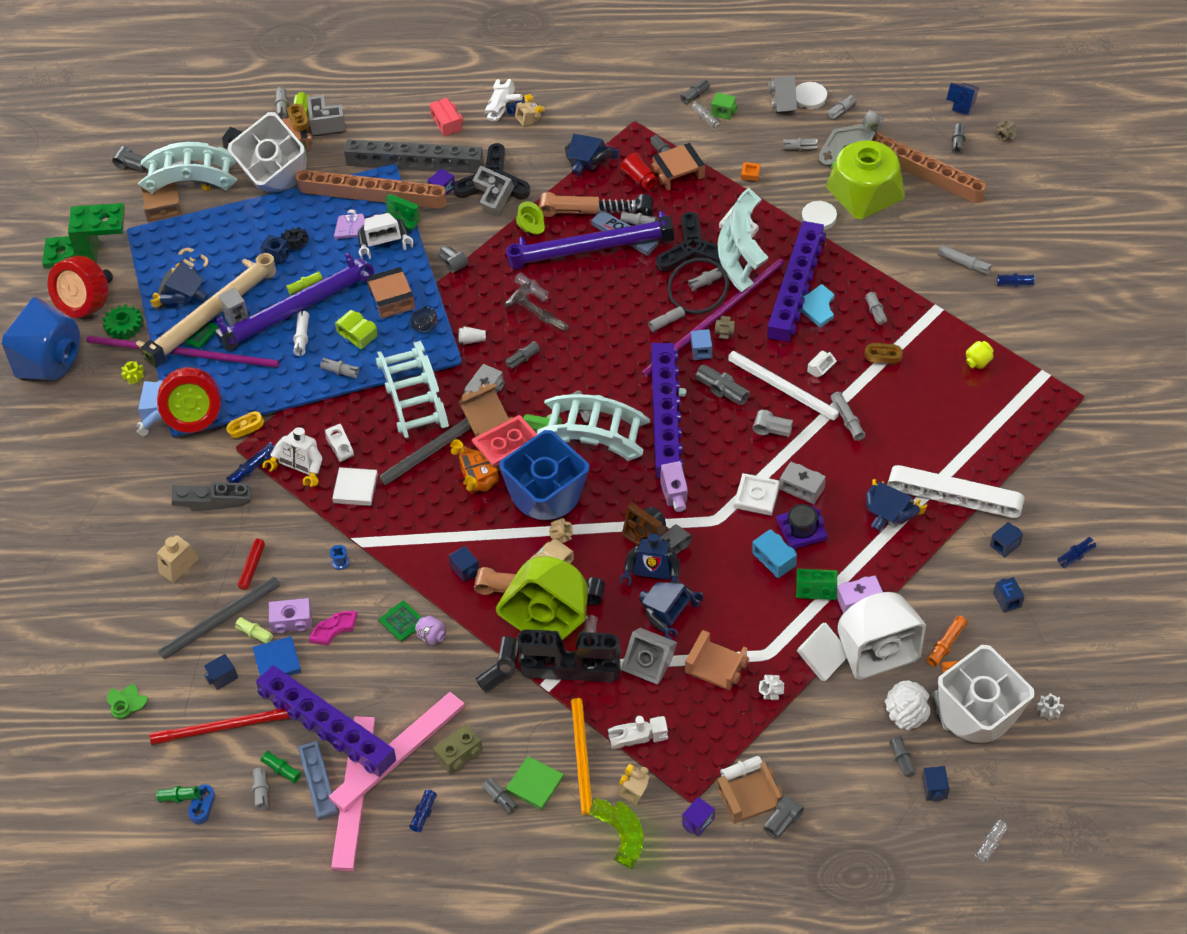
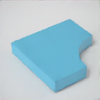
[800,284,834,328]

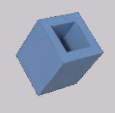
[691,330,712,360]

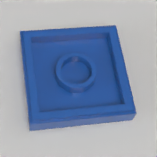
[253,636,301,676]

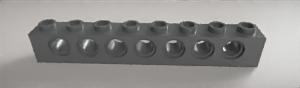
[344,139,484,174]

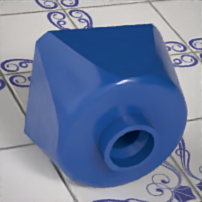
[1,297,80,381]
[500,430,589,520]

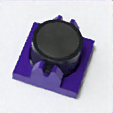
[776,504,828,549]

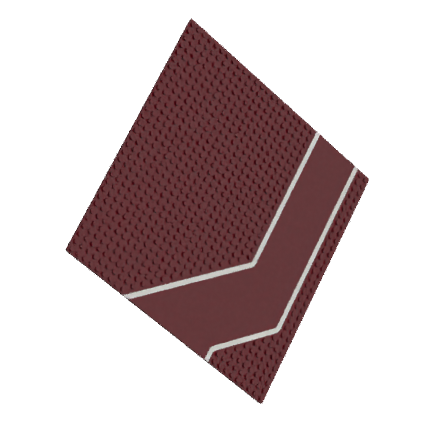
[236,121,1084,804]

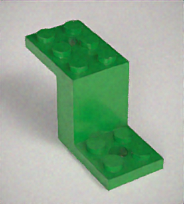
[42,203,125,268]

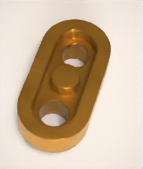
[287,104,309,131]
[865,343,903,363]

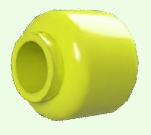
[966,341,994,369]

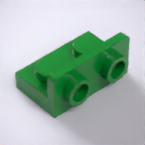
[385,194,421,231]
[796,569,837,600]

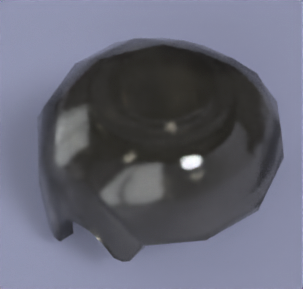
[410,306,438,334]

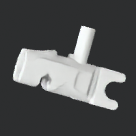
[484,79,523,121]
[608,716,668,750]

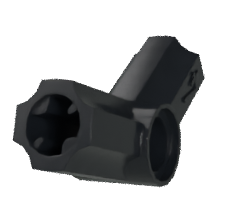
[476,636,518,693]

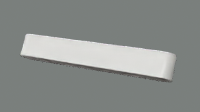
[887,465,1025,518]

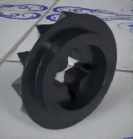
[281,227,309,250]

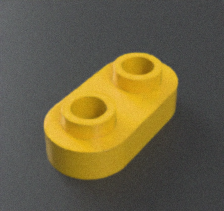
[226,411,264,438]

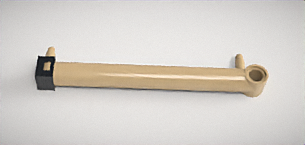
[136,253,276,368]

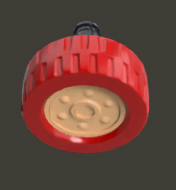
[47,256,113,318]

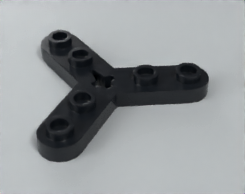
[453,143,530,198]
[656,212,722,271]

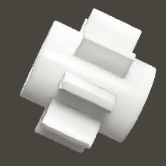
[759,675,784,700]
[1036,693,1064,721]

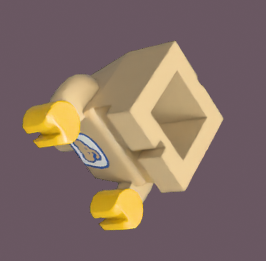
[515,94,545,126]
[618,764,649,805]

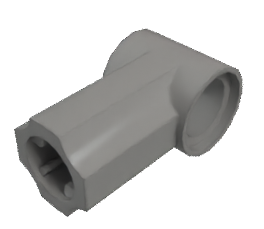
[753,410,793,437]

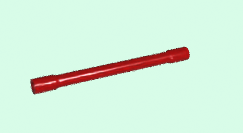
[149,709,291,745]

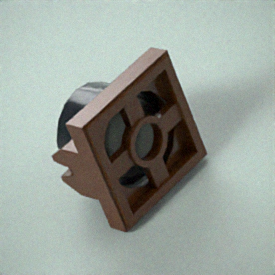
[622,503,669,545]

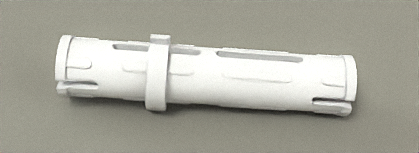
[293,311,309,356]

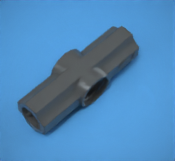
[695,365,750,405]

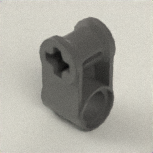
[660,524,692,555]

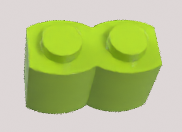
[335,310,378,349]

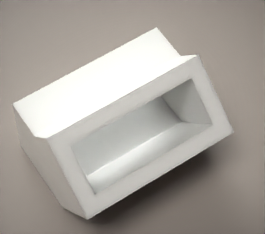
[807,351,837,377]

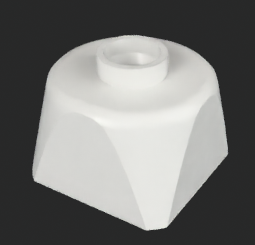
[228,112,307,193]
[838,592,926,680]
[938,645,1034,743]

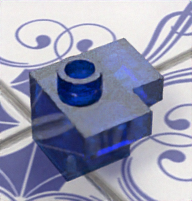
[946,82,979,115]

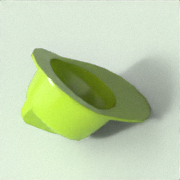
[516,201,545,234]

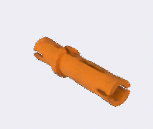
[926,615,968,667]

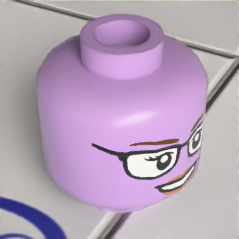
[415,615,446,645]

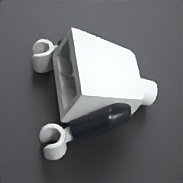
[357,213,413,259]

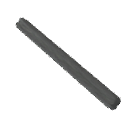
[380,418,471,485]
[158,577,280,659]

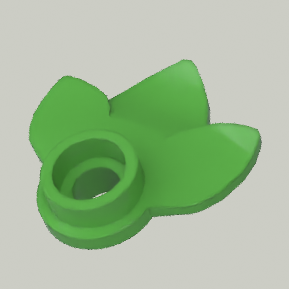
[107,684,148,719]

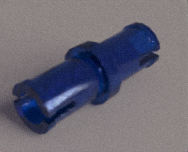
[997,273,1035,287]
[1057,537,1096,568]
[409,789,437,832]

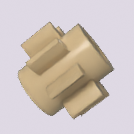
[549,518,574,543]

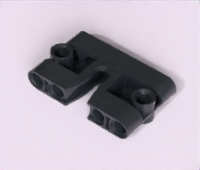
[517,629,621,682]

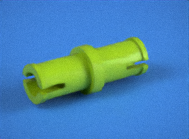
[286,271,323,296]

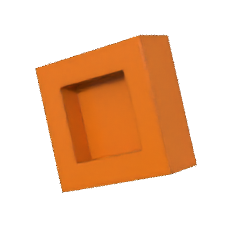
[741,162,760,181]

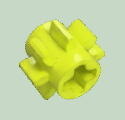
[121,361,144,384]

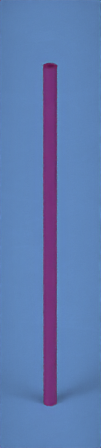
[642,259,784,377]
[86,336,280,368]

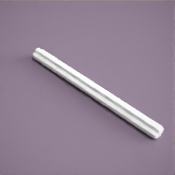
[728,351,839,420]

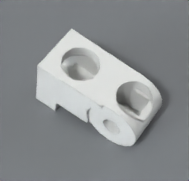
[325,424,354,462]

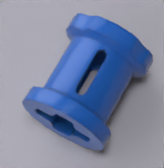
[330,545,350,570]

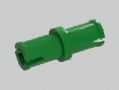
[260,750,302,784]
[156,786,200,803]

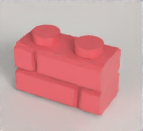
[430,97,464,136]

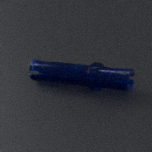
[226,442,275,483]

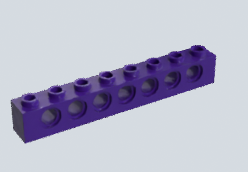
[768,221,826,342]
[651,343,683,478]
[256,665,396,777]

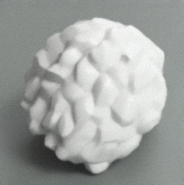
[884,680,930,731]

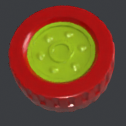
[157,367,221,433]

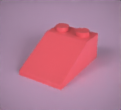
[472,415,537,466]

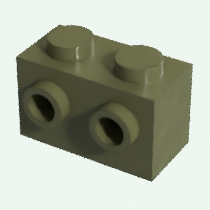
[433,724,483,775]

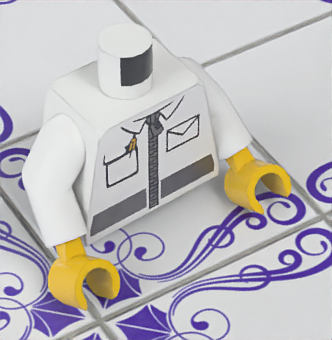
[263,428,322,487]

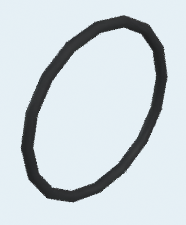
[667,258,729,314]

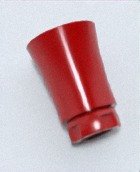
[620,153,658,190]

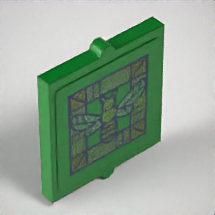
[184,322,219,350]
[378,600,422,642]

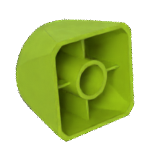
[826,140,905,219]
[496,556,588,640]

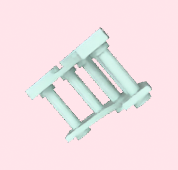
[138,142,237,194]
[718,188,768,292]
[376,341,449,438]
[536,394,650,461]

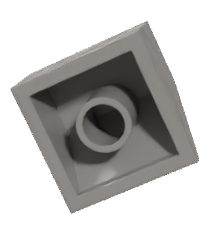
[621,628,677,684]

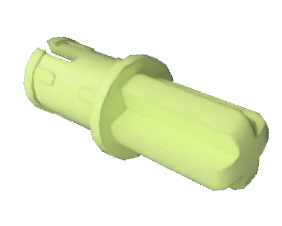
[235,617,273,643]

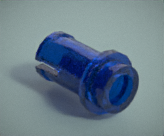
[507,97,525,115]

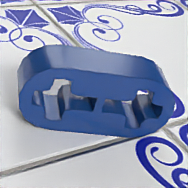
[188,784,216,825]

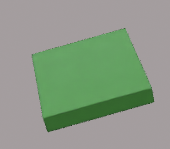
[506,756,564,810]

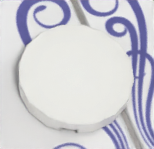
[796,82,827,110]
[802,201,837,230]

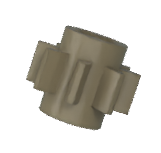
[995,119,1017,142]
[715,316,735,339]

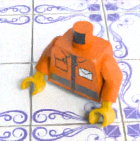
[450,439,500,494]

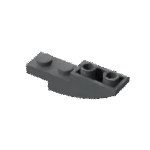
[171,482,250,511]

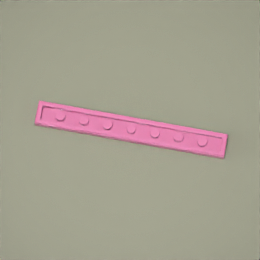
[329,692,465,812]
[331,716,375,871]

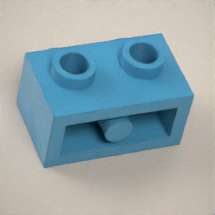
[752,529,797,578]

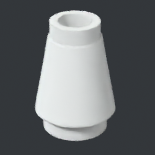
[459,326,486,345]

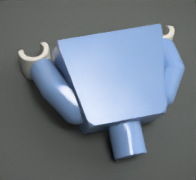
[136,380,162,437]

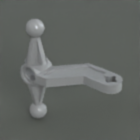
[819,109,884,165]

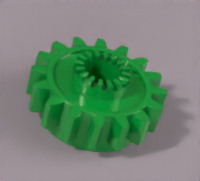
[102,304,143,340]

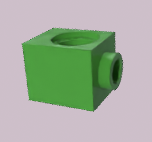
[711,92,738,120]

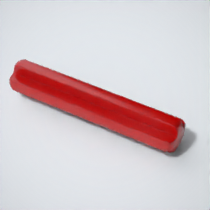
[237,538,265,590]

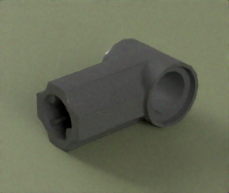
[112,146,147,171]
[438,245,469,273]
[764,795,804,839]

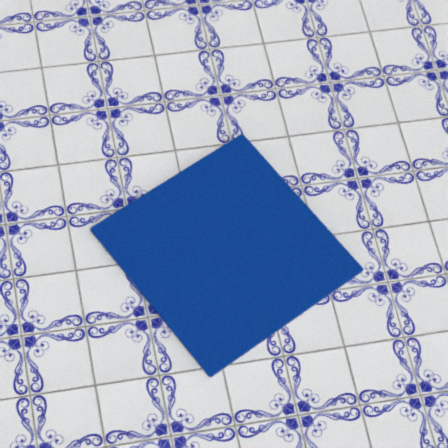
[127,164,462,438]

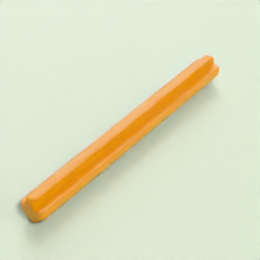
[571,698,593,816]

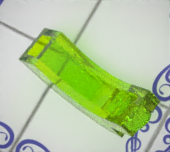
[588,797,644,870]

